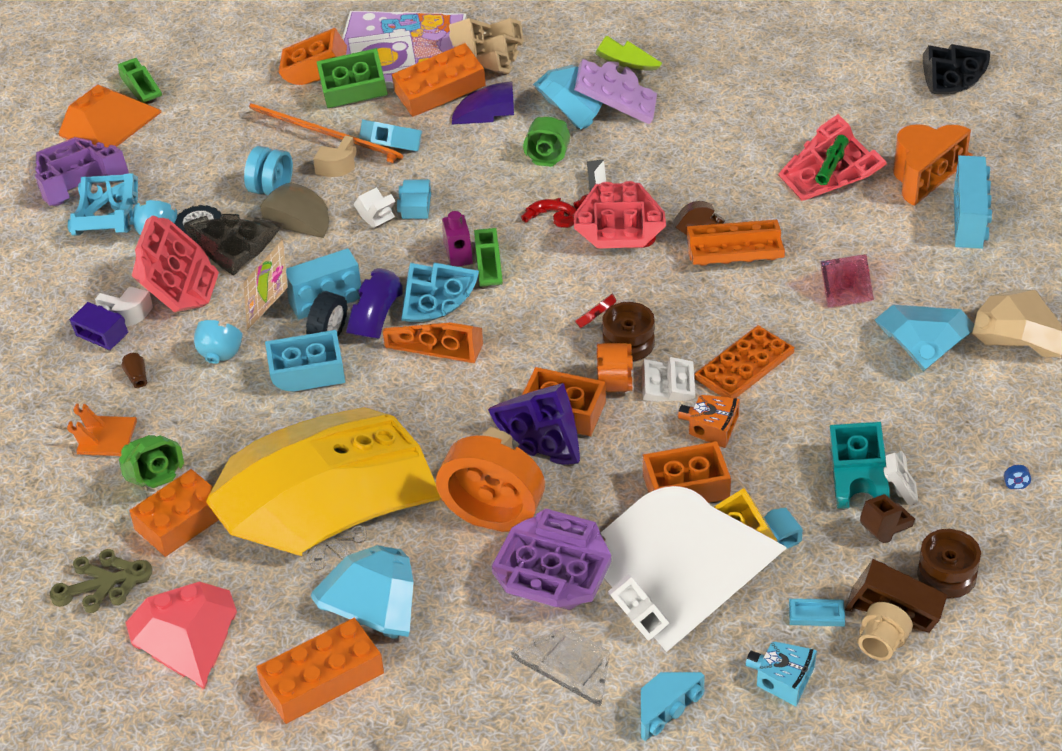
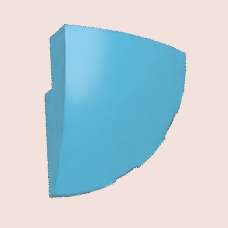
[401,263,479,322]

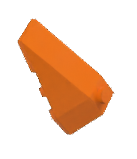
[383,322,483,363]

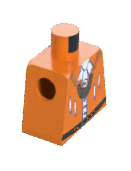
[678,395,740,448]

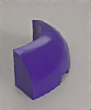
[346,268,403,338]

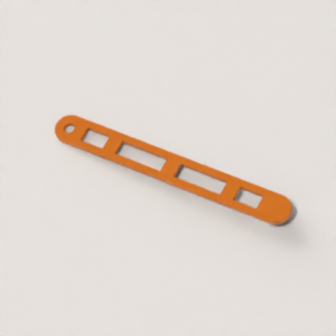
[249,103,404,164]

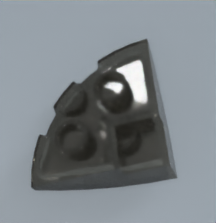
[184,214,279,276]

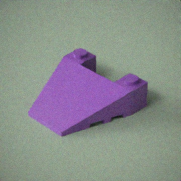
[35,137,129,206]

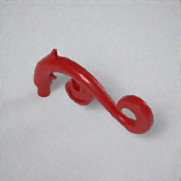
[521,198,577,228]

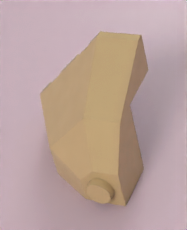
[449,18,524,74]
[972,290,1062,357]

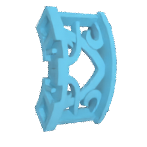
[68,173,138,236]

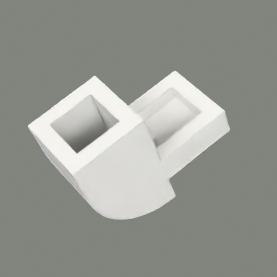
[354,187,396,228]
[95,286,153,327]
[608,574,670,641]

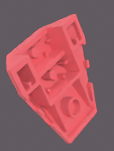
[778,114,887,201]

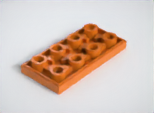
[694,325,795,398]

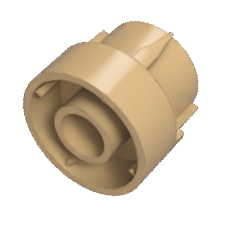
[856,602,913,661]

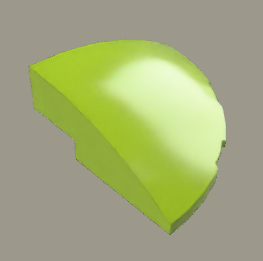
[595,36,662,71]

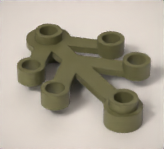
[50,549,153,613]

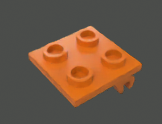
[67,404,137,456]

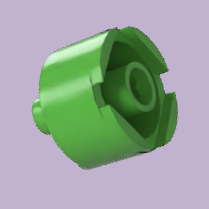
[523,117,570,167]

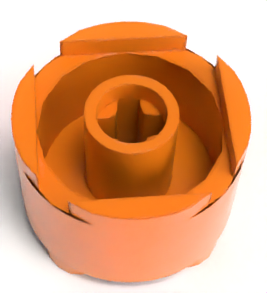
[597,343,633,392]

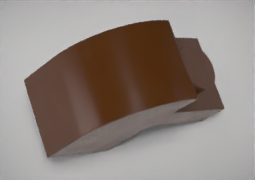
[673,201,725,235]
[860,494,915,543]

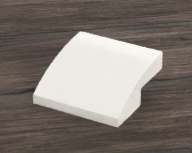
[641,357,695,401]

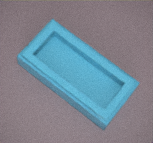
[789,599,845,627]

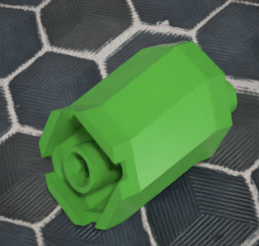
[119,435,184,488]

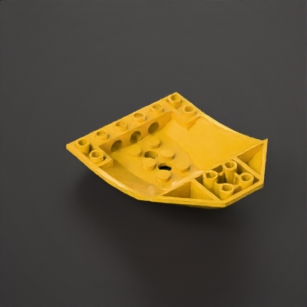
[206,407,441,556]

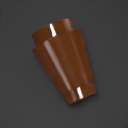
[121,353,147,388]

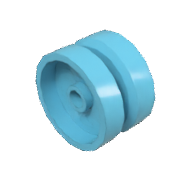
[244,146,293,196]

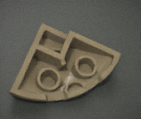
[260,182,329,238]

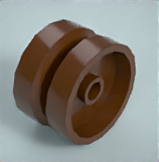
[602,302,655,361]
[917,528,981,599]

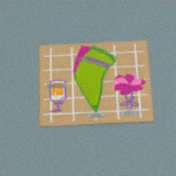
[243,239,288,331]

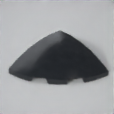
[923,44,990,95]

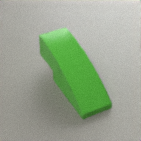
[118,58,162,103]
[474,228,503,286]

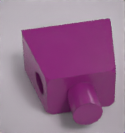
[442,211,473,267]

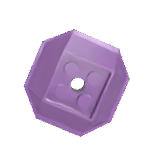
[492,509,611,610]

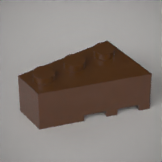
[845,559,947,633]

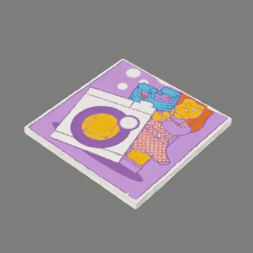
[342,11,467,88]

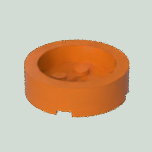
[436,435,545,532]

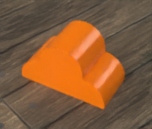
[893,124,971,206]

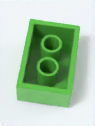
[317,48,388,109]

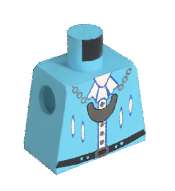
[746,642,817,706]

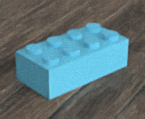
[954,155,992,249]

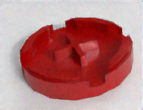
[575,293,617,327]

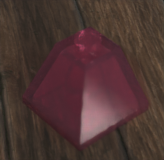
[820,254,874,308]

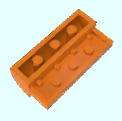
[687,219,785,266]

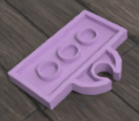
[574,59,657,124]

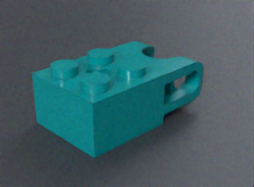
[830,422,890,509]

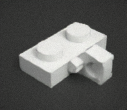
[884,451,918,505]

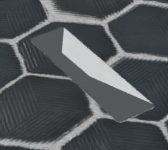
[587,159,606,191]

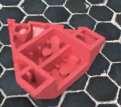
[126,581,237,689]

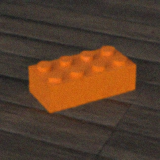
[392,43,486,117]
[256,617,384,724]

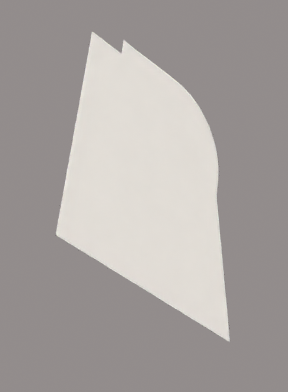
[601,486,787,652]

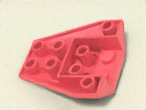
[574,181,666,248]

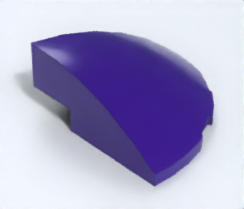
[452,81,514,125]
[488,383,580,464]

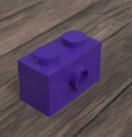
[69,302,129,350]

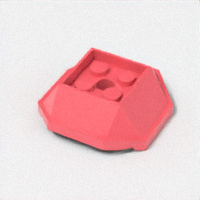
[132,215,219,312]

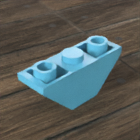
[359,119,422,151]
[641,672,705,741]

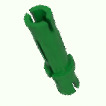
[815,135,849,185]

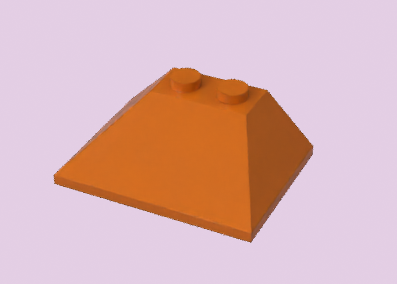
[59,85,161,147]

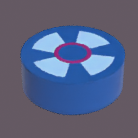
[1004,465,1031,489]

